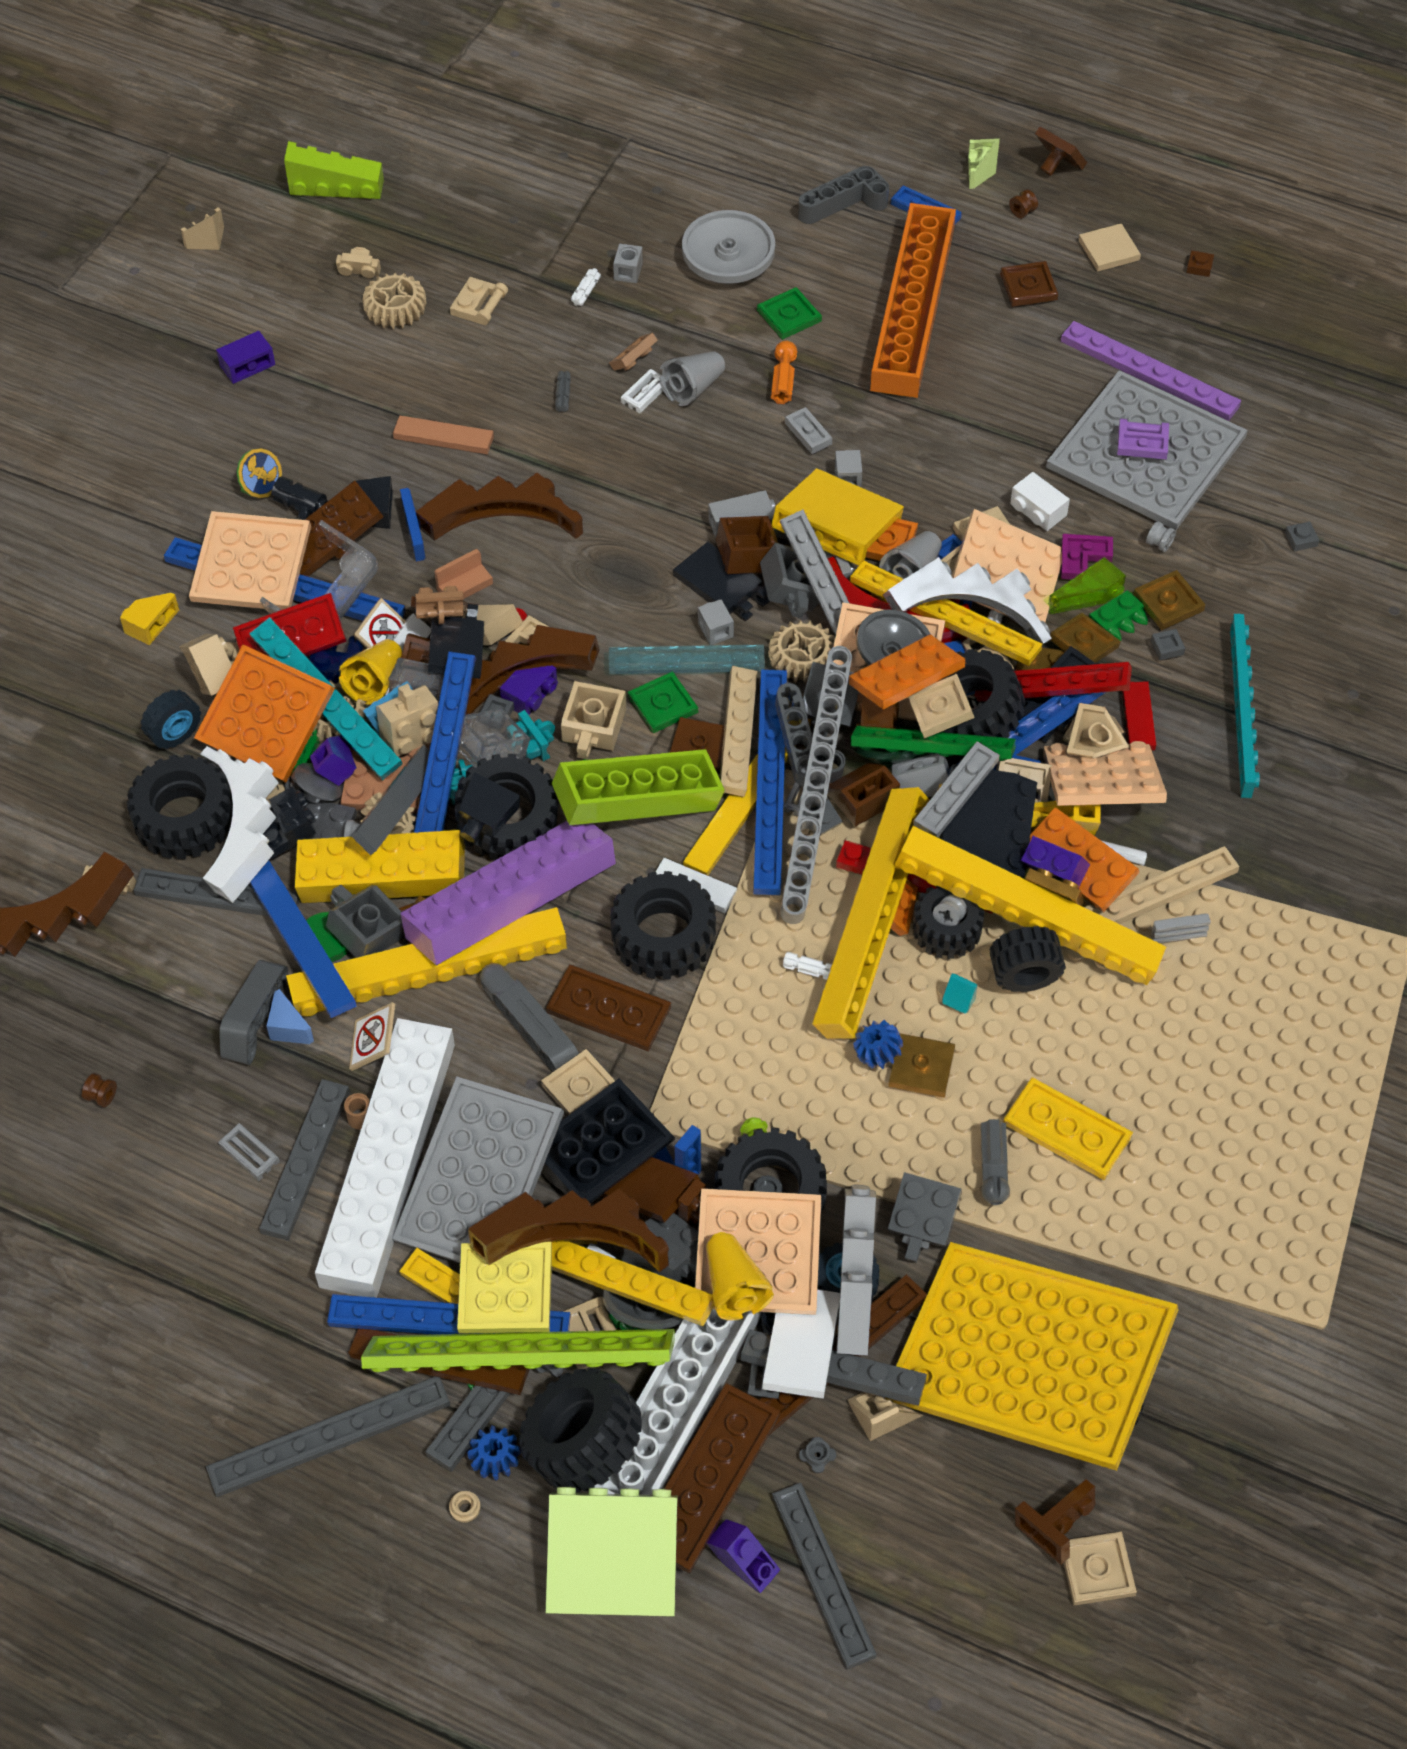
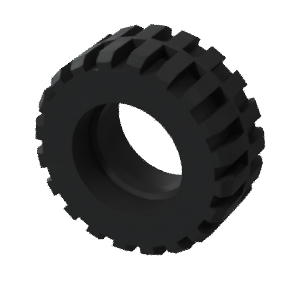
[937,649,1025,738]
[455,753,558,860]
[127,755,233,859]
[610,871,716,980]
[714,1127,827,1218]
[520,1368,642,1493]

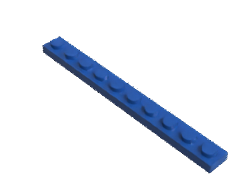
[164,537,406,621]
[753,670,787,895]

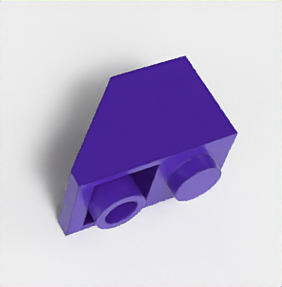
[500,665,558,715]
[310,735,357,786]
[707,1519,781,1593]

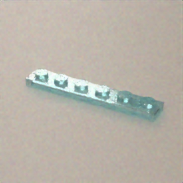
[609,644,765,674]

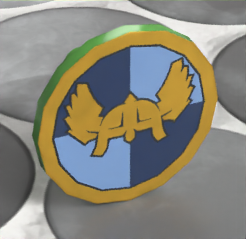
[237,448,282,498]

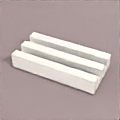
[621,369,663,414]

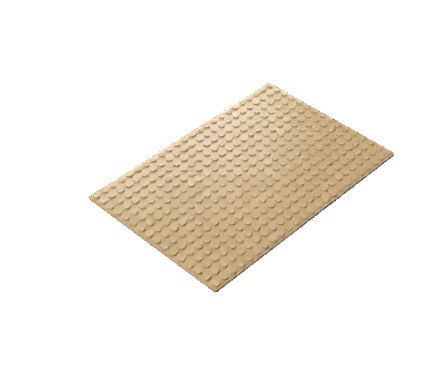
[650,769,1407,1330]

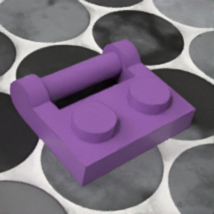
[1117,418,1169,460]

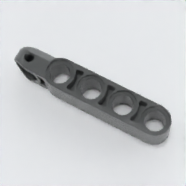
[480,963,579,1072]

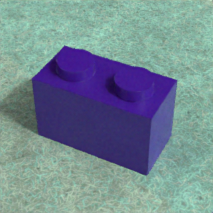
[216,331,275,384]
[1021,836,1090,889]

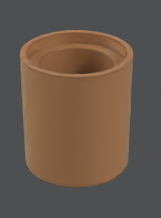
[344,1093,370,1130]

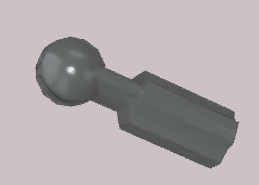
[980,1119,1010,1205]

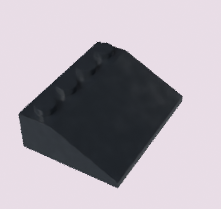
[940,764,1037,879]
[541,1078,675,1203]

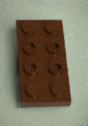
[300,480,384,576]

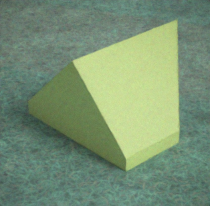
[968,138,1000,189]

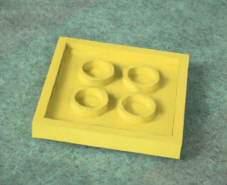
[457,1242,552,1333]

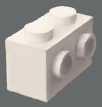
[1010,472,1070,531]

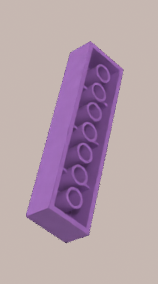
[400,821,616,965]

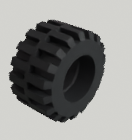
[912,886,984,959]
[989,926,1066,992]

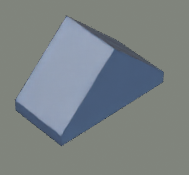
[267,989,314,1044]

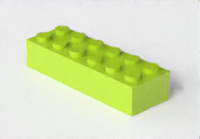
[552,749,725,825]

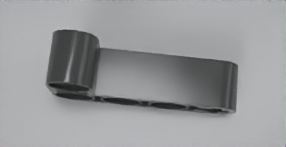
[798,166,889,224]
[775,683,845,787]
[220,960,288,1065]

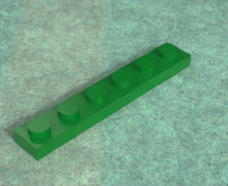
[851,726,1016,761]

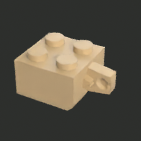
[180,633,234,696]
[561,681,626,759]
[376,683,438,757]

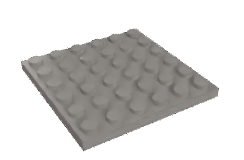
[1046,370,1248,530]

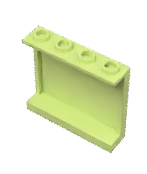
[546,1487,678,1616]

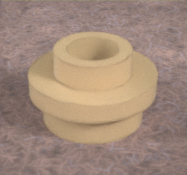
[449,1491,481,1523]

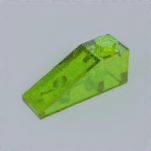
[1048,557,1126,614]

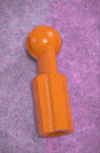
[771,340,798,404]

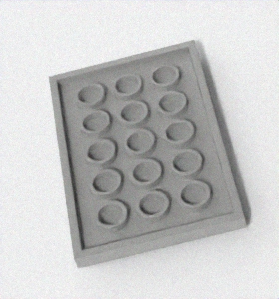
[392,1076,564,1263]

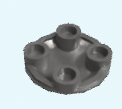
[291,763,343,803]

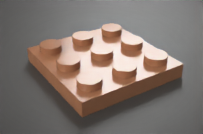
[341,743,431,814]

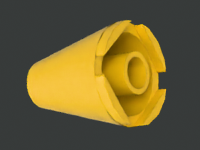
[339,639,402,705]
[706,1232,774,1320]

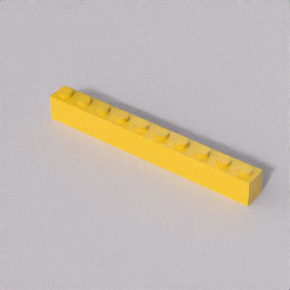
[812,787,930,1039]
[894,826,1166,985]
[286,907,567,1016]

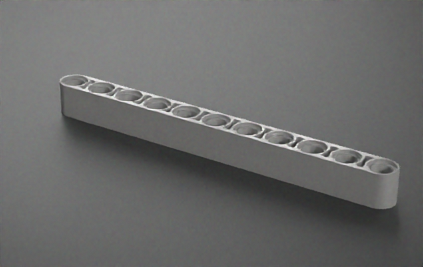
[781,646,852,924]

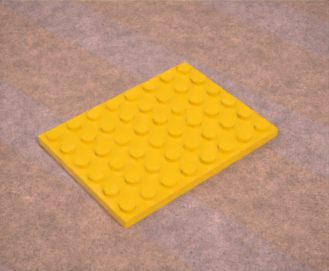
[884,1242,1178,1471]

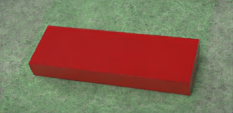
[1122,682,1156,750]

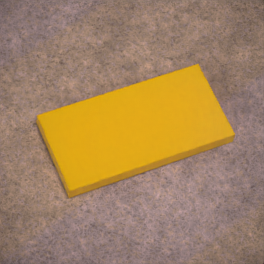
[1003,1077,1133,1180]

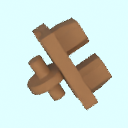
[415,586,463,624]

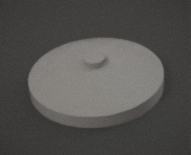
[682,210,775,283]

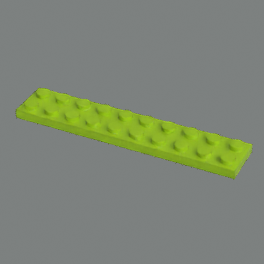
[361,1329,675,1372]

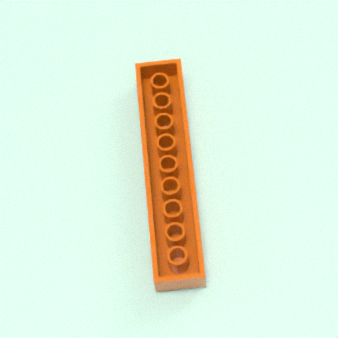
[870,203,956,398]

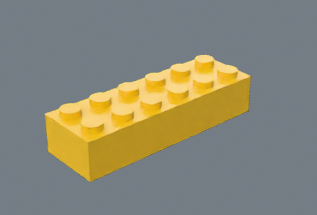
[295,830,465,903]

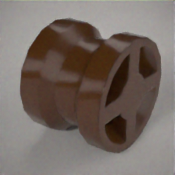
[1009,189,1038,219]
[82,1073,117,1108]

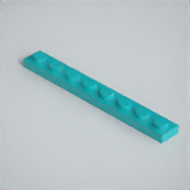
[1230,614,1260,798]
[249,617,403,781]

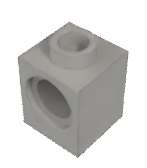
[614,243,643,283]
[835,450,862,487]
[698,599,734,645]

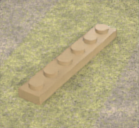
[720,666,757,797]
[1084,846,1240,924]

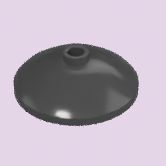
[856,610,931,665]
[603,1281,684,1330]

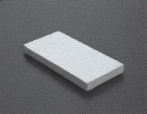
[762,1290,840,1399]

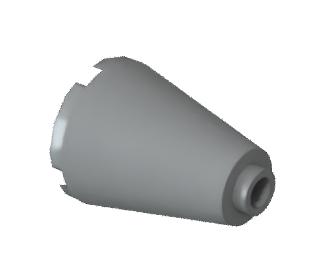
[659,351,725,406]
[879,531,942,579]

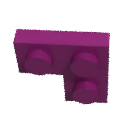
[1061,534,1113,581]

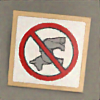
[353,598,405,648]
[349,1002,395,1071]

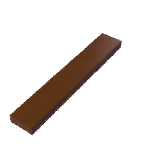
[348,1329,530,1395]

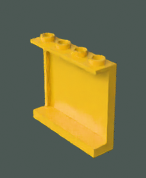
[772,468,904,566]

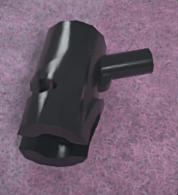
[271,476,328,520]

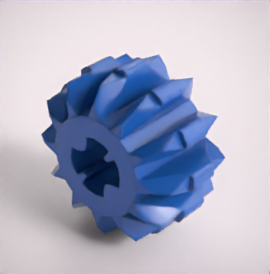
[853,1020,904,1069]
[468,1425,521,1481]

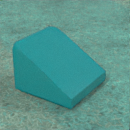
[942,973,978,1014]

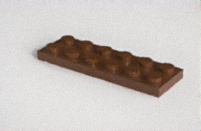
[664,1383,780,1574]

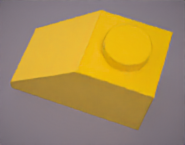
[120,593,179,645]

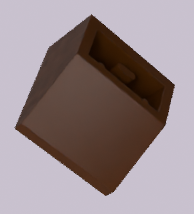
[827,763,900,827]

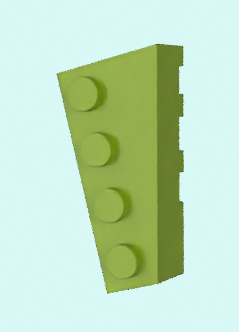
[284,141,384,199]

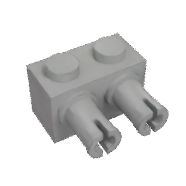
[892,753,950,797]

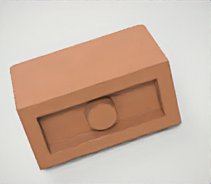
[434,549,493,599]

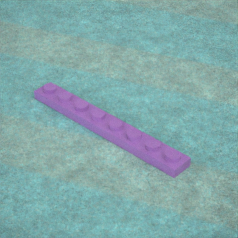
[1061,321,1241,421]

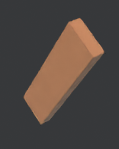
[393,415,494,454]

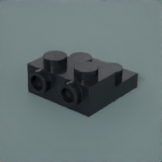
[263,786,317,860]

